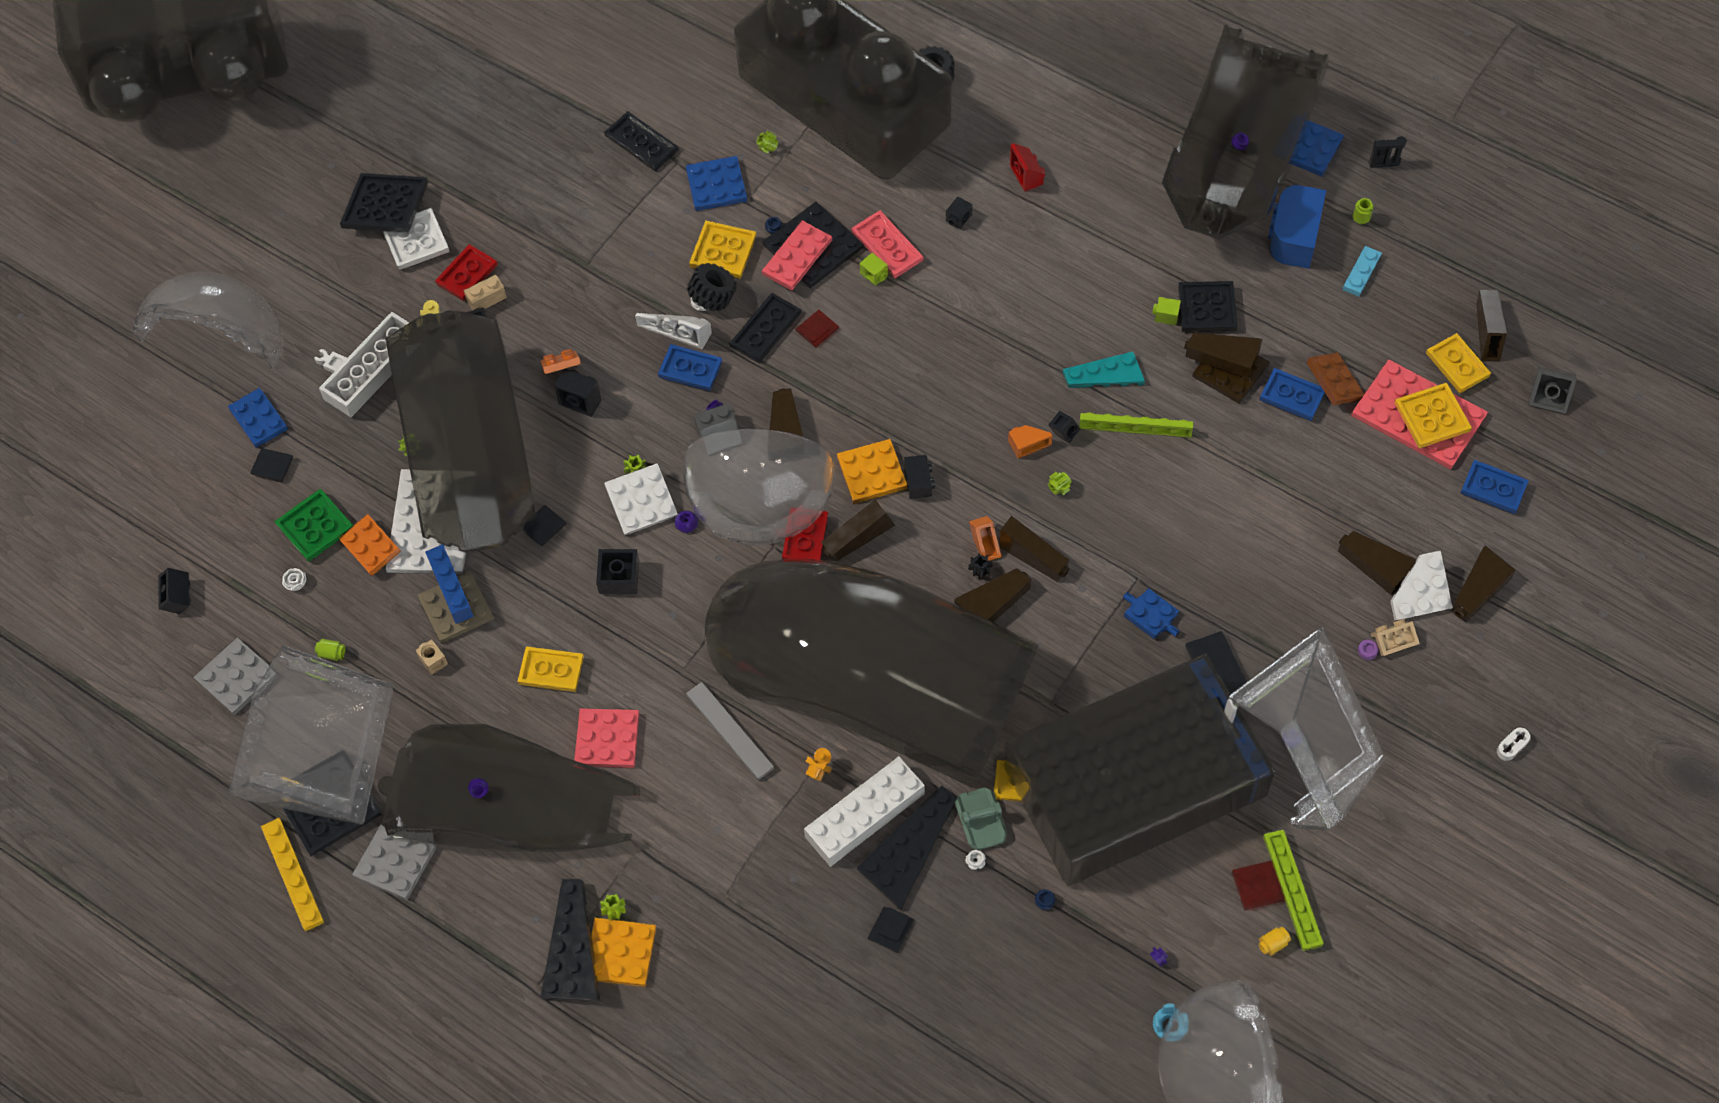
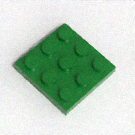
[274,488,353,562]

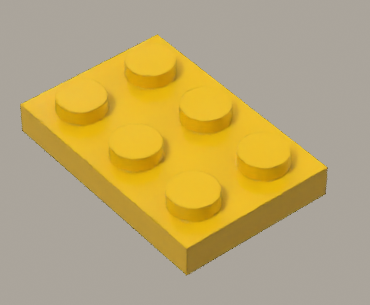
[1426,333,1491,393]
[517,646,584,692]

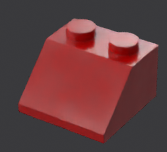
[1009,143,1046,192]

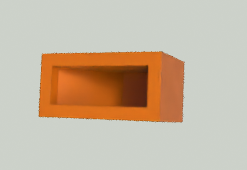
[1008,425,1052,459]
[969,516,1002,561]

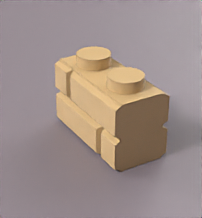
[464,275,507,310]

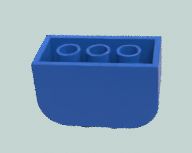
[1268,185,1326,269]

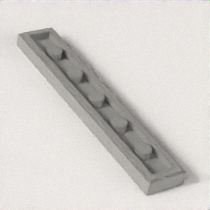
[686,682,774,781]

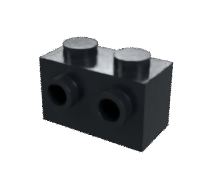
[904,454,935,499]
[158,567,191,614]

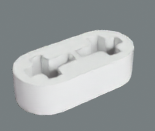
[1497,728,1530,761]

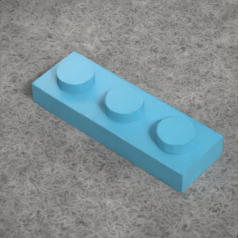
[1343,246,1382,297]

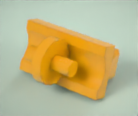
[805,748,832,782]

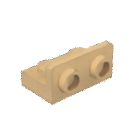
[1370,619,1420,656]

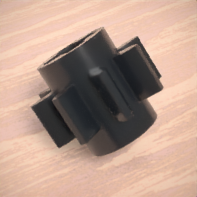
[968,553,992,579]

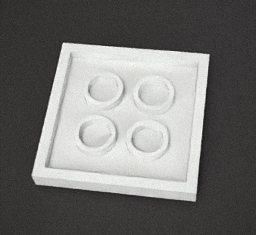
[383,208,450,270]
[604,463,678,536]

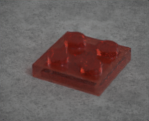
[1231,860,1285,911]

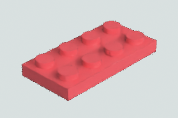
[851,210,923,279]
[762,221,832,291]

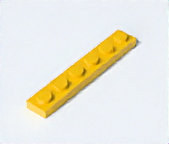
[261,818,325,932]

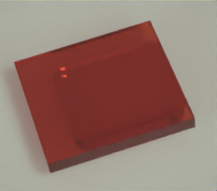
[795,310,839,348]

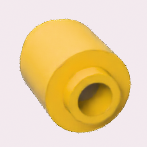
[1258,927,1291,956]

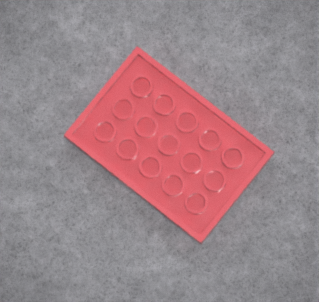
[1351,359,1488,470]

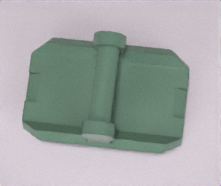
[955,787,1007,850]

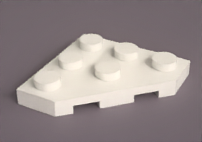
[1390,551,1453,620]

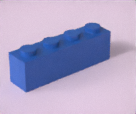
[425,544,474,624]

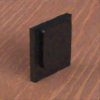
[250,448,293,482]
[521,505,566,546]
[868,906,914,953]

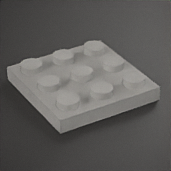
[193,638,278,715]
[352,822,436,901]

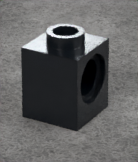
[946,196,973,229]
[1048,411,1080,443]

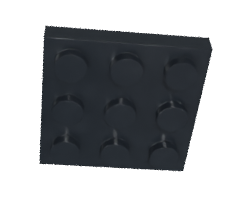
[1178,281,1237,332]

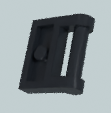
[1369,136,1407,168]

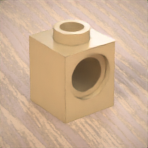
[415,639,448,675]

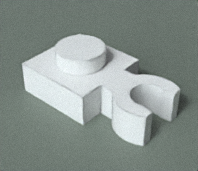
[314,349,347,373]

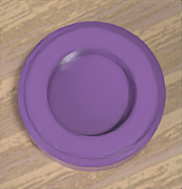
[1358,640,1379,660]

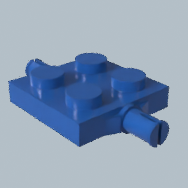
[1123,588,1180,639]

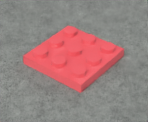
[574,708,640,768]

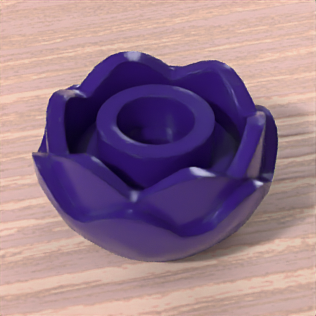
[675,511,698,533]

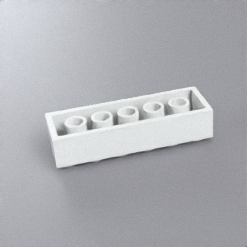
[319,312,423,418]
[804,756,925,867]

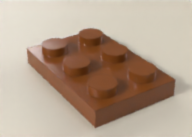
[1306,352,1364,406]

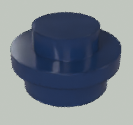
[765,217,783,234]
[1035,889,1055,910]

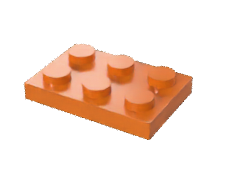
[540,349,581,374]
[339,514,401,576]

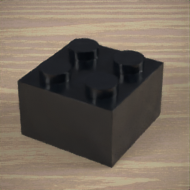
[554,368,602,417]
[596,549,639,594]

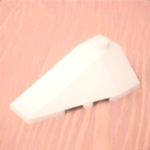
[635,313,712,349]

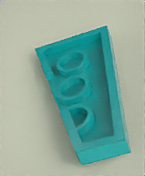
[1063,351,1145,388]

